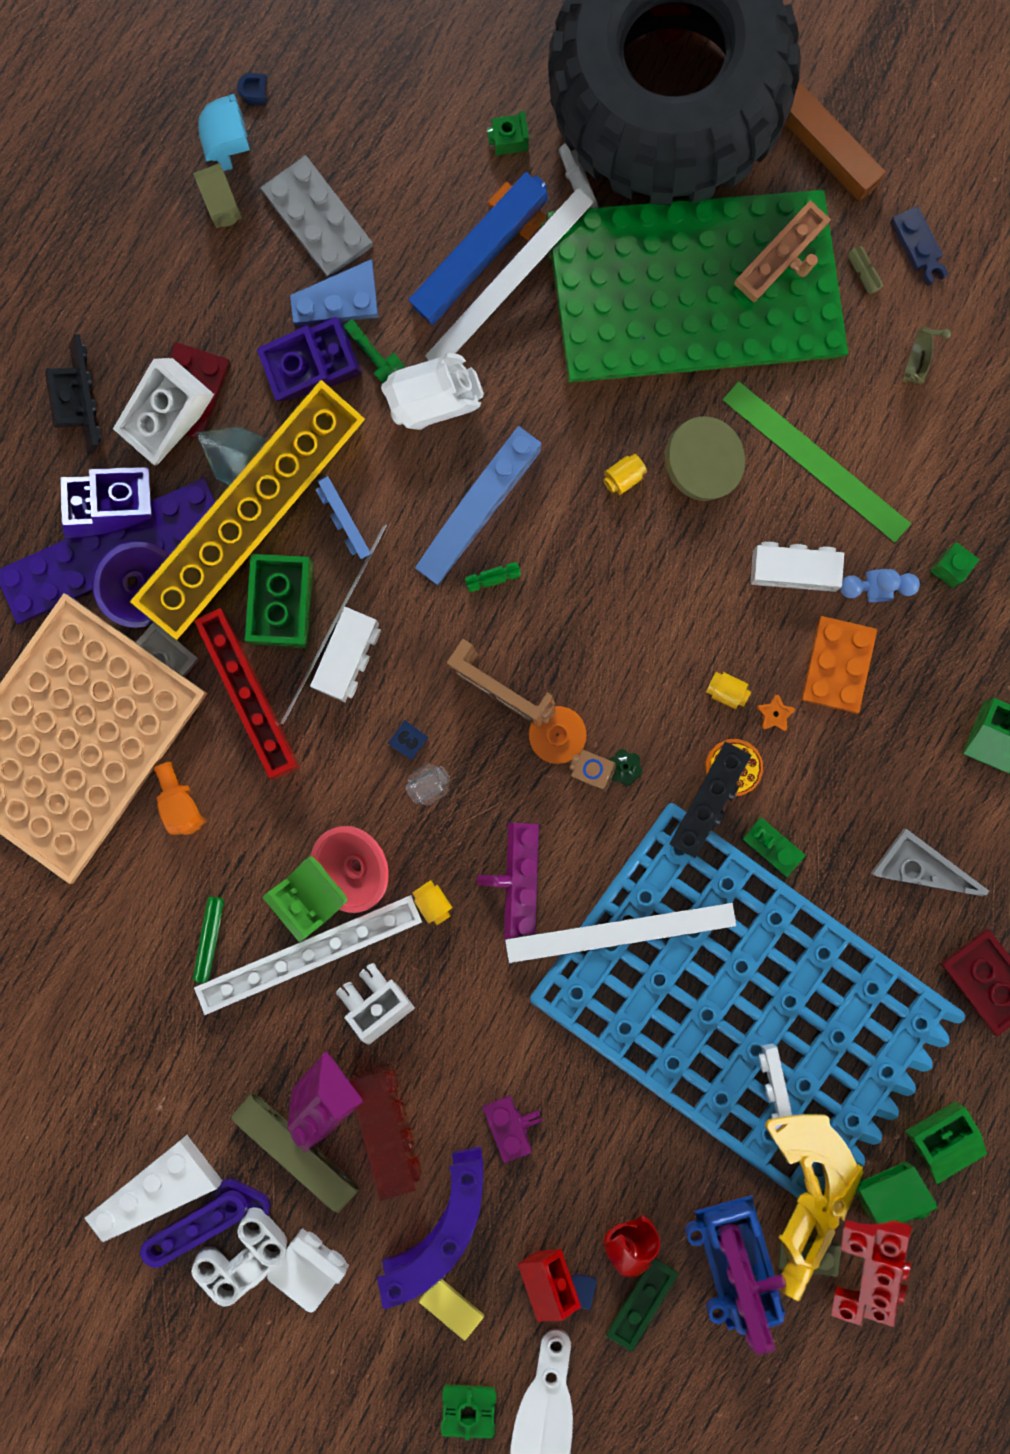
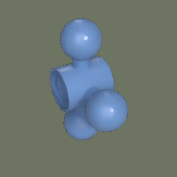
[840,569,920,602]

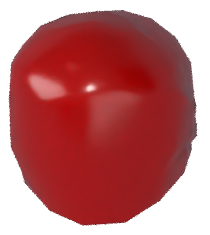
[602,1215,661,1277]

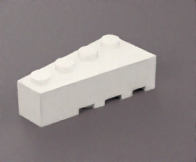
[84,1135,222,1242]

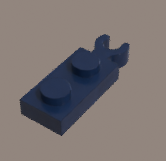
[890,206,948,286]

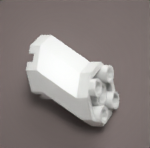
[381,352,484,430]

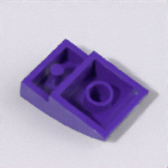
[257,317,363,402]
[61,467,152,538]

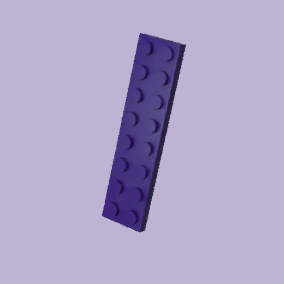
[0,478,216,625]

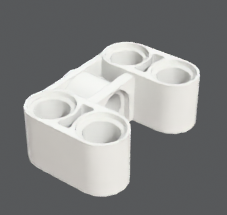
[192,1207,287,1307]

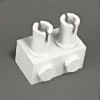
[336,963,415,1045]

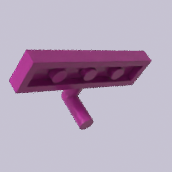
[477,823,539,940]
[718,1223,786,1355]

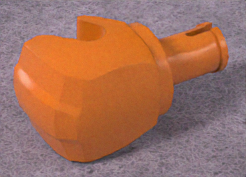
[153,762,207,835]

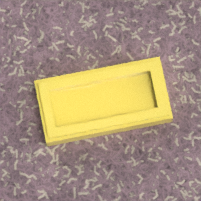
[419,1279,484,1341]

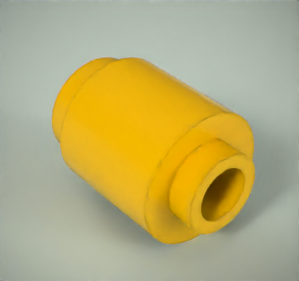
[603,454,647,495]
[706,672,751,710]
[412,880,453,926]

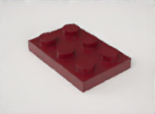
[170,342,231,441]
[940,929,1010,1036]

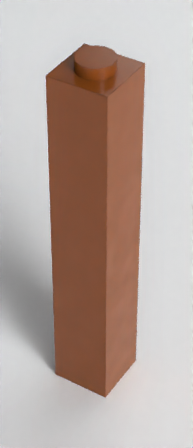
[785,81,886,202]

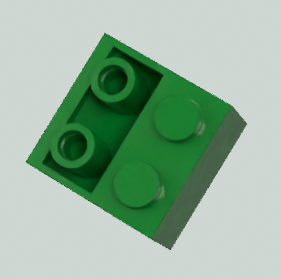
[962,698,1010,774]
[905,1101,987,1184]
[856,1161,938,1224]

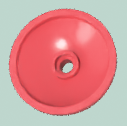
[311,826,389,913]

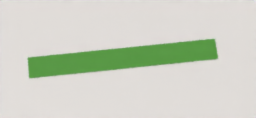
[723,381,911,543]

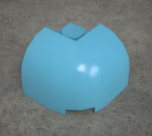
[198,94,250,171]

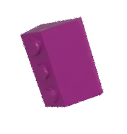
[287,1052,363,1152]

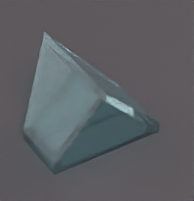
[196,426,266,485]

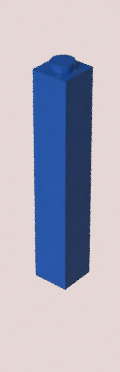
[408,172,548,326]

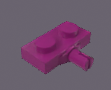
[482,1095,543,1163]

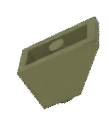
[193,163,242,228]

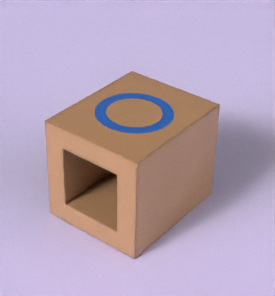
[570,749,617,792]

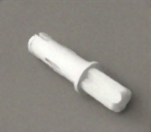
[558,143,599,209]

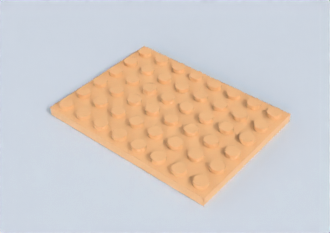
[0,593,207,884]

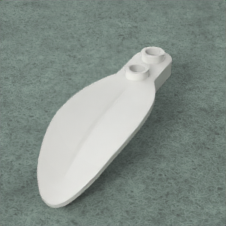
[510,1328,573,1454]

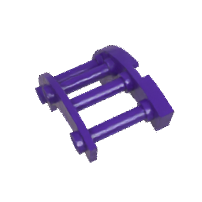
[377,1146,483,1309]

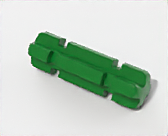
[465,562,521,592]

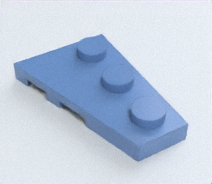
[290,259,378,326]
[315,474,371,559]

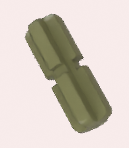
[848,246,883,294]

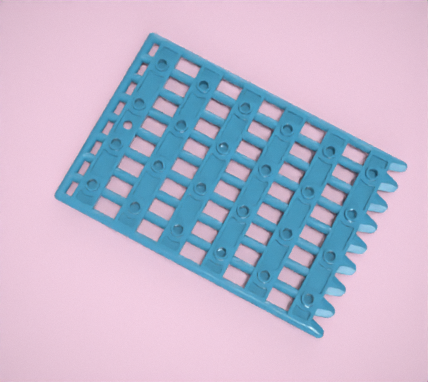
[530,803,965,1198]

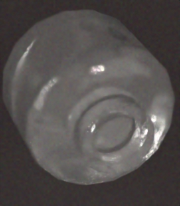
[405,763,450,806]

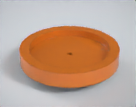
[529,706,587,764]

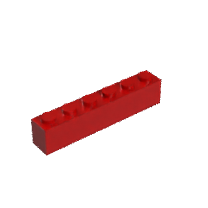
[194,608,300,780]

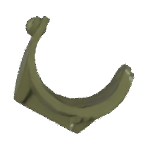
[902,327,951,385]

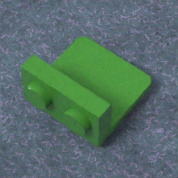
[262,856,347,943]

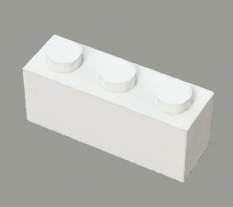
[750,542,844,592]
[310,607,381,702]

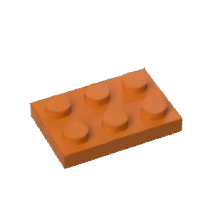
[801,616,878,714]

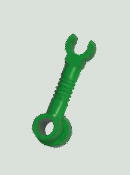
[343,319,406,384]

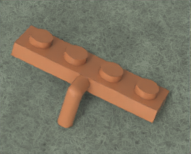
[733,200,831,303]

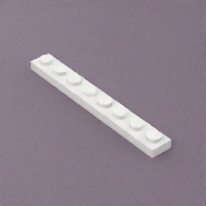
[194,895,423,1015]

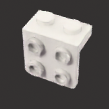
[267,1228,349,1312]

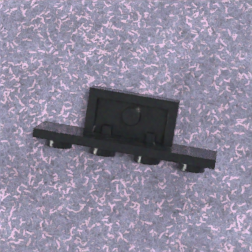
[45,334,101,454]
[669,741,752,858]

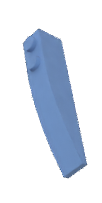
[415,426,542,586]

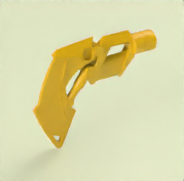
[765,1114,863,1301]

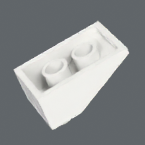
[113,358,214,465]

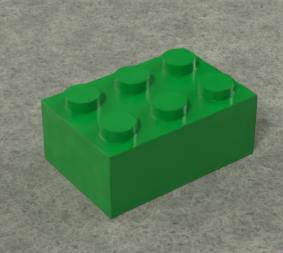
[245,554,313,648]

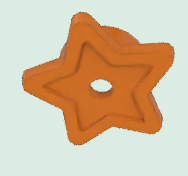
[757,695,795,731]

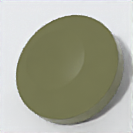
[665,416,745,501]

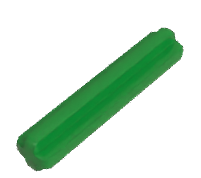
[192,896,224,983]

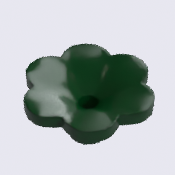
[608,749,642,786]

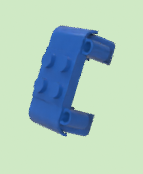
[685,1195,786,1335]

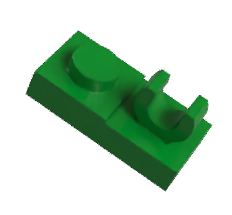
[741,817,806,877]

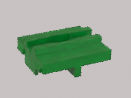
[441,1384,496,1441]

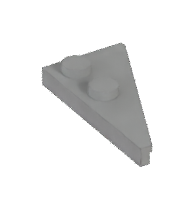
[870,829,989,896]

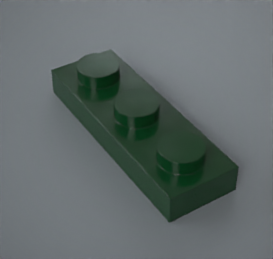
[605,1257,679,1352]

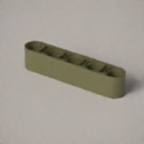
[231,1093,359,1213]

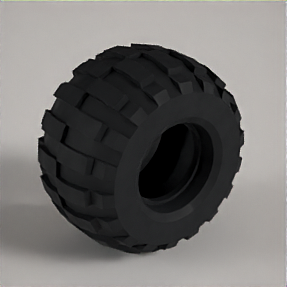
[548,0,801,205]

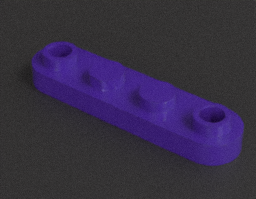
[140,1191,247,1267]

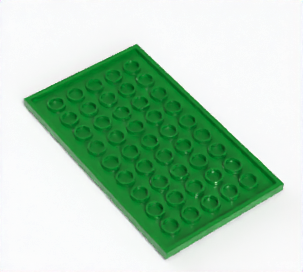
[546,190,848,383]

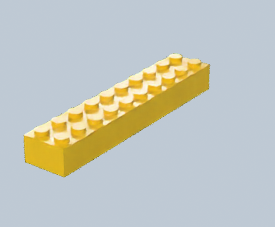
[130,380,365,640]

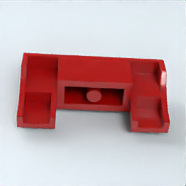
[831,1220,912,1327]

